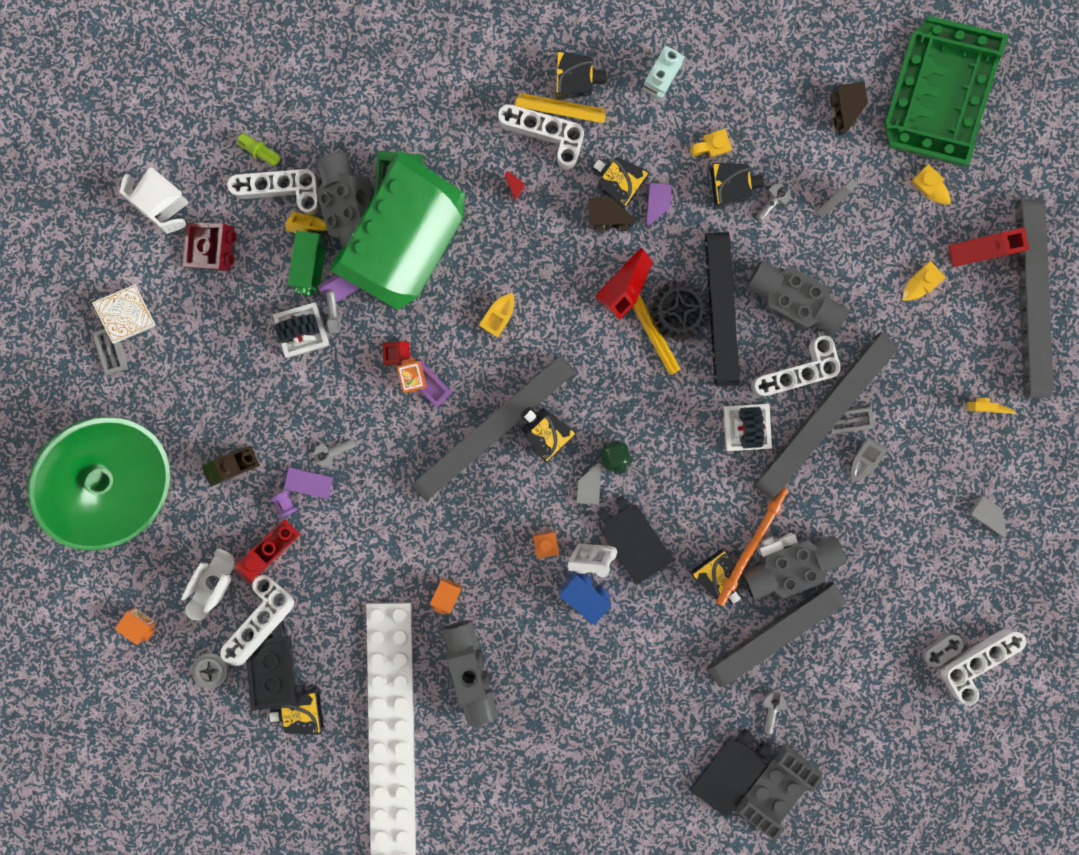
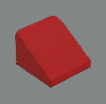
[505,171,525,201]
[382,342,410,365]

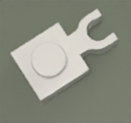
[757,533,798,557]

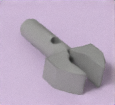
[756,183,790,221]
[326,290,340,334]
[313,439,355,467]
[762,691,786,734]

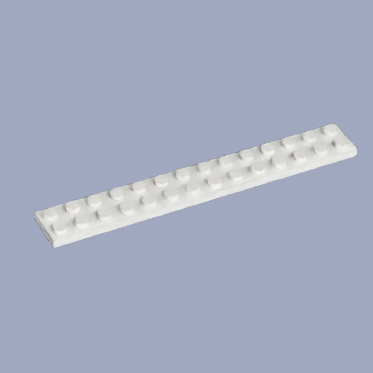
[366,602,416,855]

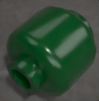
[600,440,632,475]

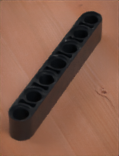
[705,231,740,387]

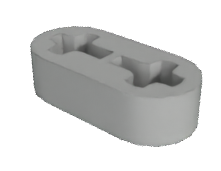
[922,633,964,667]

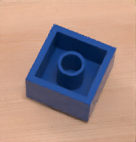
[558,571,612,626]

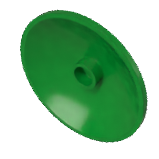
[27,416,170,550]

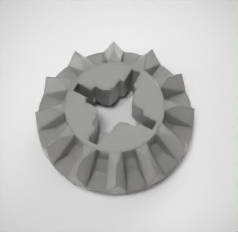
[192,652,229,689]

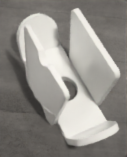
[120,168,188,234]
[181,549,236,621]

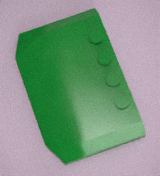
[884,16,1009,168]
[329,150,465,310]

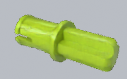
[236,133,280,166]

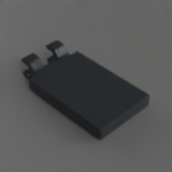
[596,495,674,585]
[246,621,298,711]
[690,728,772,818]

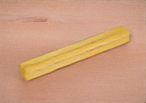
[632,294,680,375]

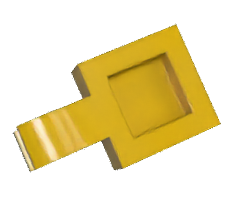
[690,129,732,159]

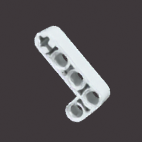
[498,104,584,170]
[227,169,321,216]
[751,336,840,396]
[220,575,294,666]
[940,628,1026,706]

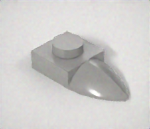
[851,437,888,482]

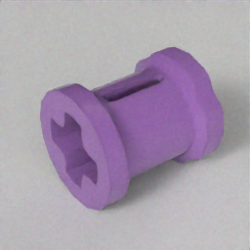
[270,490,298,519]

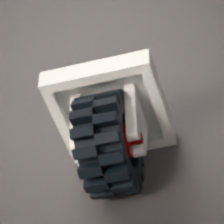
[273,302,330,358]
[723,404,772,451]

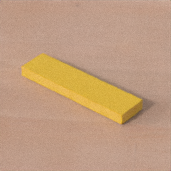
[515,93,606,123]

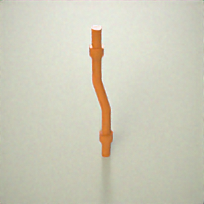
[716,488,788,607]

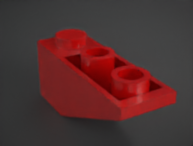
[948,227,1030,267]
[595,248,653,320]
[233,519,301,585]

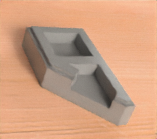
[817,179,858,218]
[577,463,601,504]
[969,496,1007,538]

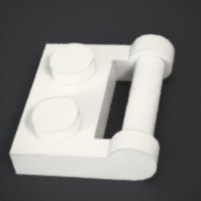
[568,543,617,578]

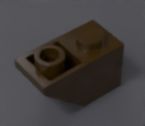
[830,81,868,136]
[588,197,635,232]
[202,446,260,487]

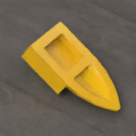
[911,164,951,205]
[286,211,327,234]
[903,261,946,301]
[479,293,514,338]
[967,398,1016,414]

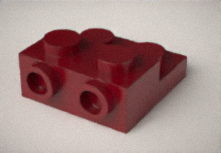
[182,222,237,272]

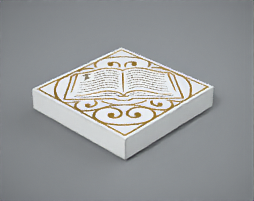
[92,285,156,344]

